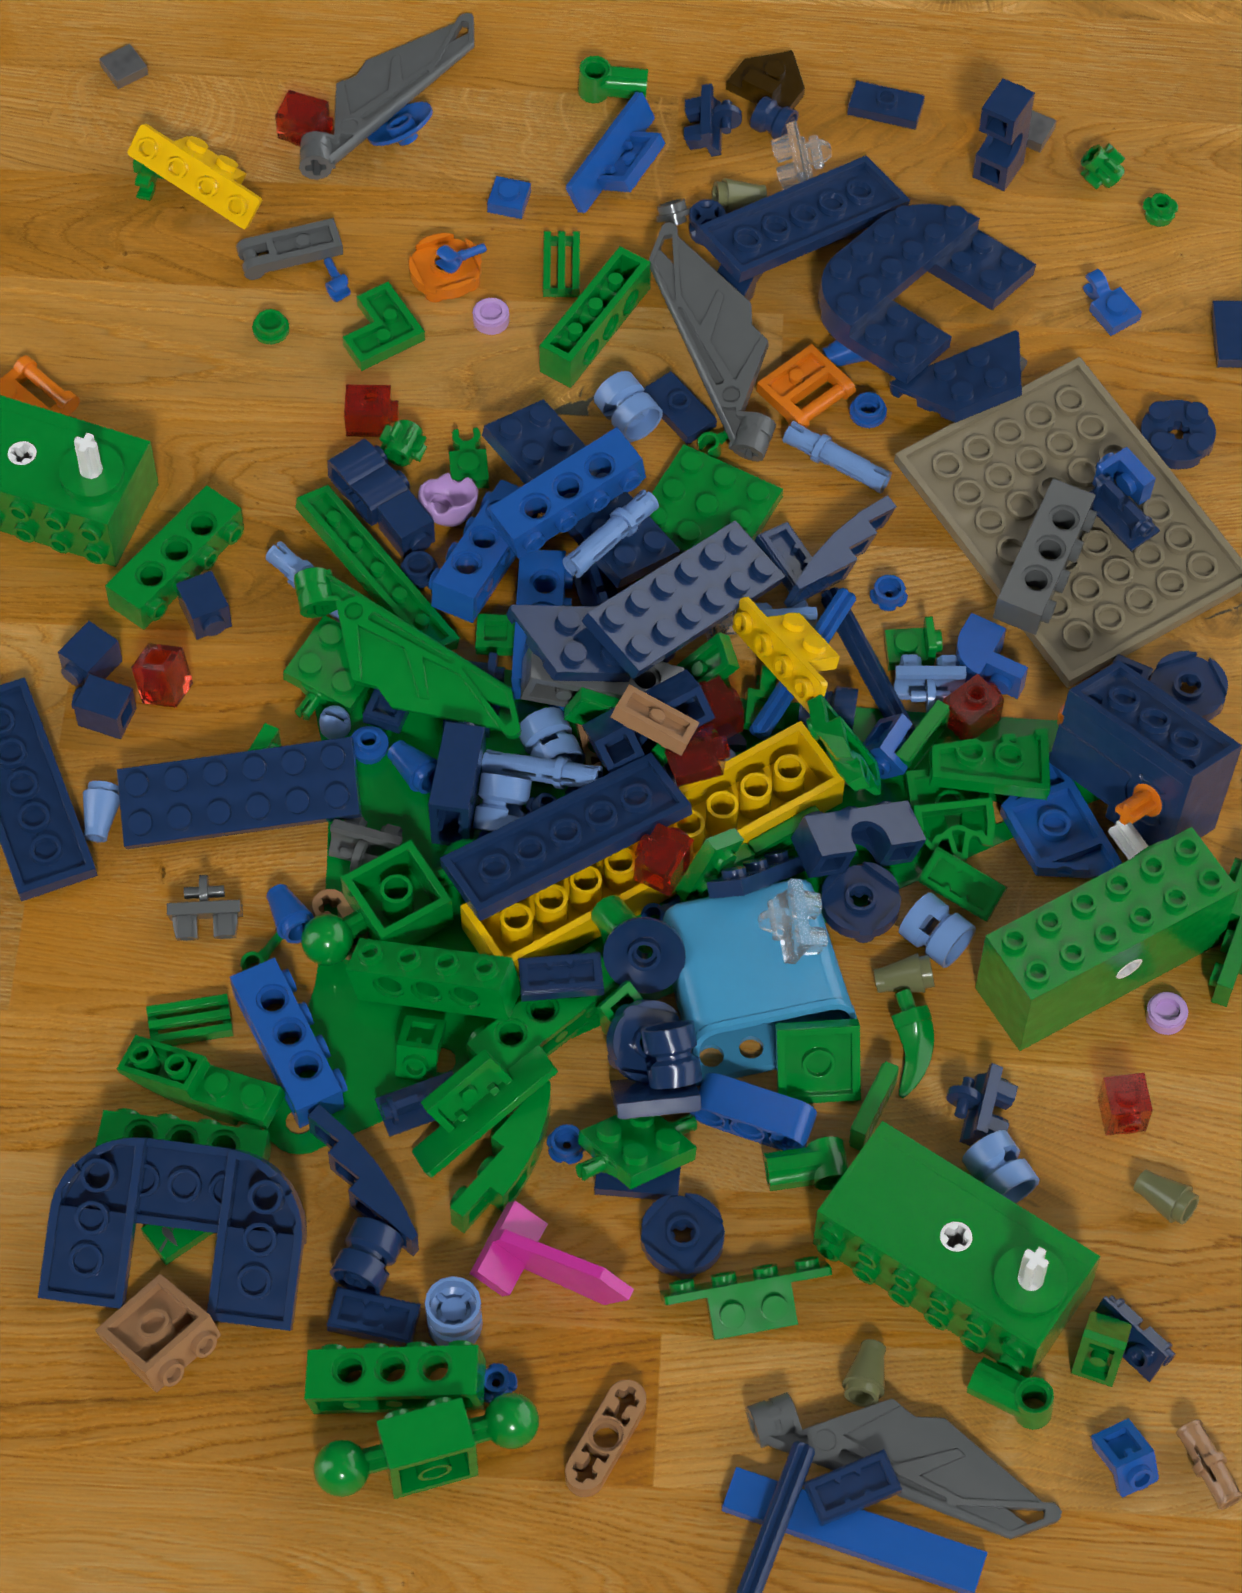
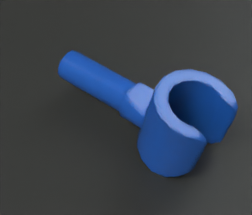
[435,243,487,273]
[324,257,351,302]
[641,895,680,921]

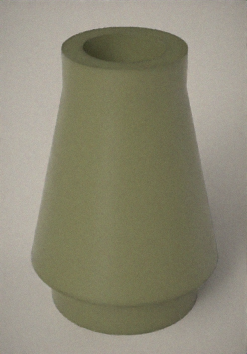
[712,178,767,214]
[874,953,935,993]
[1134,1169,1199,1225]
[842,1339,886,1407]

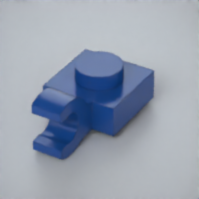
[1083,269,1142,336]

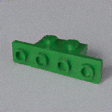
[412,1045,558,1178]
[660,1256,832,1340]

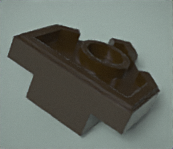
[726,50,805,109]

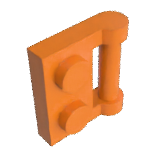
[756,344,856,428]
[0,355,80,416]

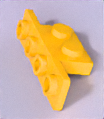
[127,123,262,229]
[732,597,840,714]

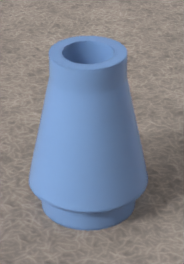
[83,781,120,842]

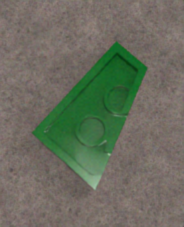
[929,728,1050,800]

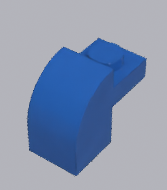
[955,613,1028,699]

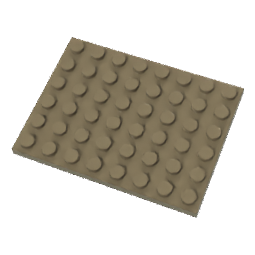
[894,357,1242,688]

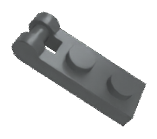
[236,218,343,280]

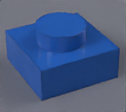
[487,176,531,219]

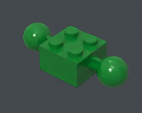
[301,839,474,966]
[313,1393,539,1499]

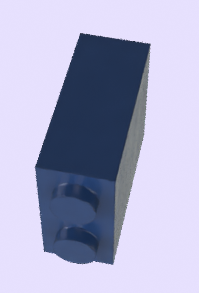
[428,722,486,846]

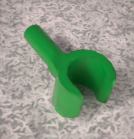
[698,430,728,459]
[240,932,283,971]

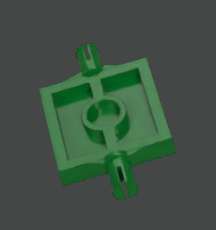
[283,615,369,721]
[576,1114,698,1190]

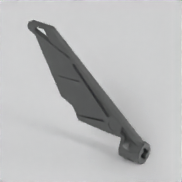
[299,13,475,180]
[649,222,776,462]
[745,1393,1062,1539]

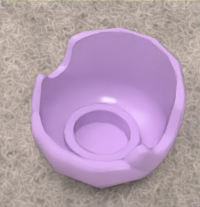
[418,473,478,527]

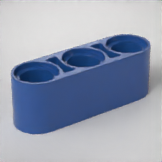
[690,1073,817,1151]

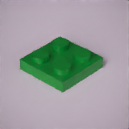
[775,1019,861,1103]

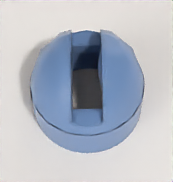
[319,705,351,739]

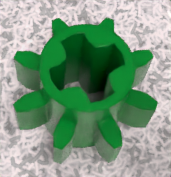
[1080,143,1125,189]
[379,420,427,467]

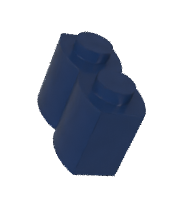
[327,439,410,526]

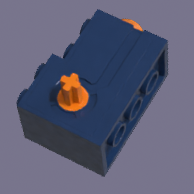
[1049,660,1242,846]

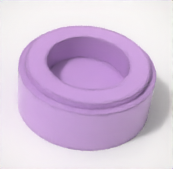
[473,298,510,335]
[1146,992,1188,1035]

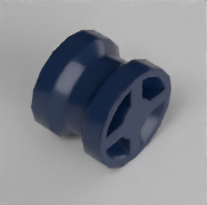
[689,199,725,246]

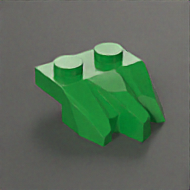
[806,694,881,795]
[904,769,996,862]

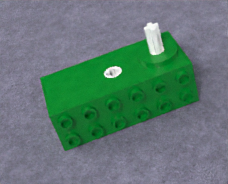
[0,395,159,567]
[975,820,1239,1051]
[813,1121,1101,1378]

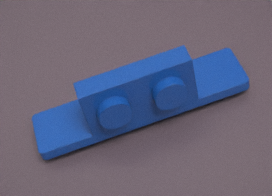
[566,92,666,213]

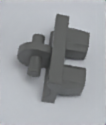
[328,817,403,872]
[167,875,243,941]

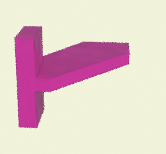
[470,1201,634,1305]

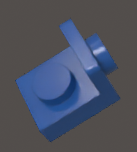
[1093,447,1156,506]
[863,713,913,779]
[1091,1418,1159,1497]

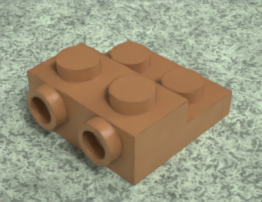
[96,1274,221,1393]

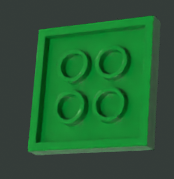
[650,444,783,555]

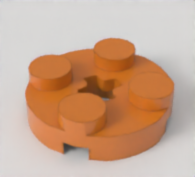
[409,233,482,303]

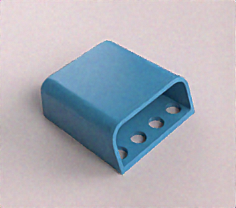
[663,879,857,1086]

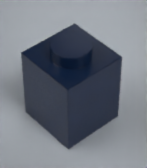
[377,489,435,559]
[176,570,232,640]
[58,621,122,686]
[72,674,137,740]

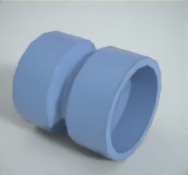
[594,371,663,442]
[519,707,585,764]
[472,773,532,832]
[899,892,976,968]
[962,1130,1040,1203]
[425,1276,483,1346]

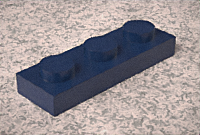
[707,850,805,898]

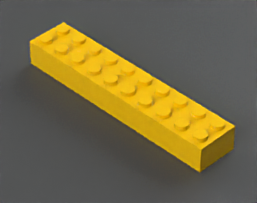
[460,721,845,981]

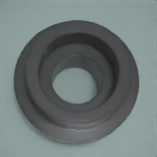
[656,199,691,226]

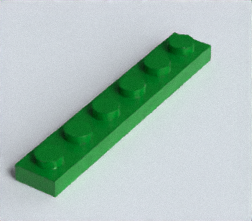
[295,485,460,650]

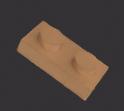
[611,684,700,756]

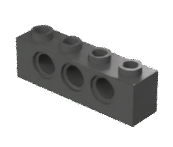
[993,478,1098,635]
[520,648,684,707]

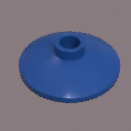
[368,102,433,146]

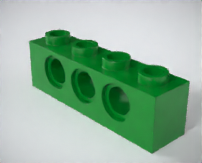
[539,246,651,388]
[105,485,244,630]
[346,938,521,1020]
[466,946,620,1070]
[95,1108,272,1161]
[304,1340,486,1414]

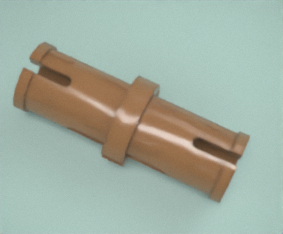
[1176,1419,1242,1510]

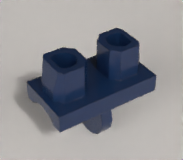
[684,83,742,157]
[946,1063,1018,1146]

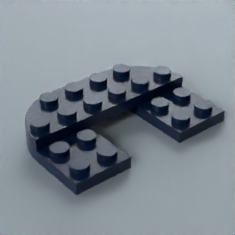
[818,204,1036,384]
[38,1137,307,1331]

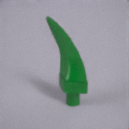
[891,989,934,1098]

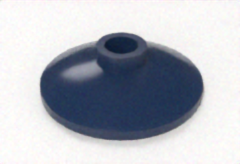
[603,917,686,993]

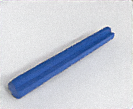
[749,588,856,741]

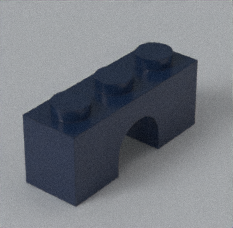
[973,78,1035,191]
[582,669,715,773]
[791,800,926,878]

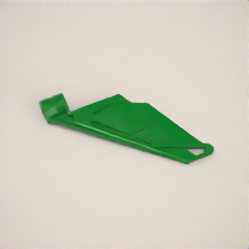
[294,567,522,739]

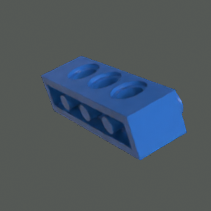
[488,427,646,559]
[428,479,541,623]
[511,550,573,699]
[230,957,348,1128]

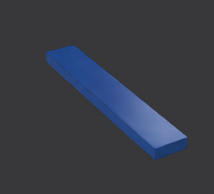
[722,1467,988,1593]

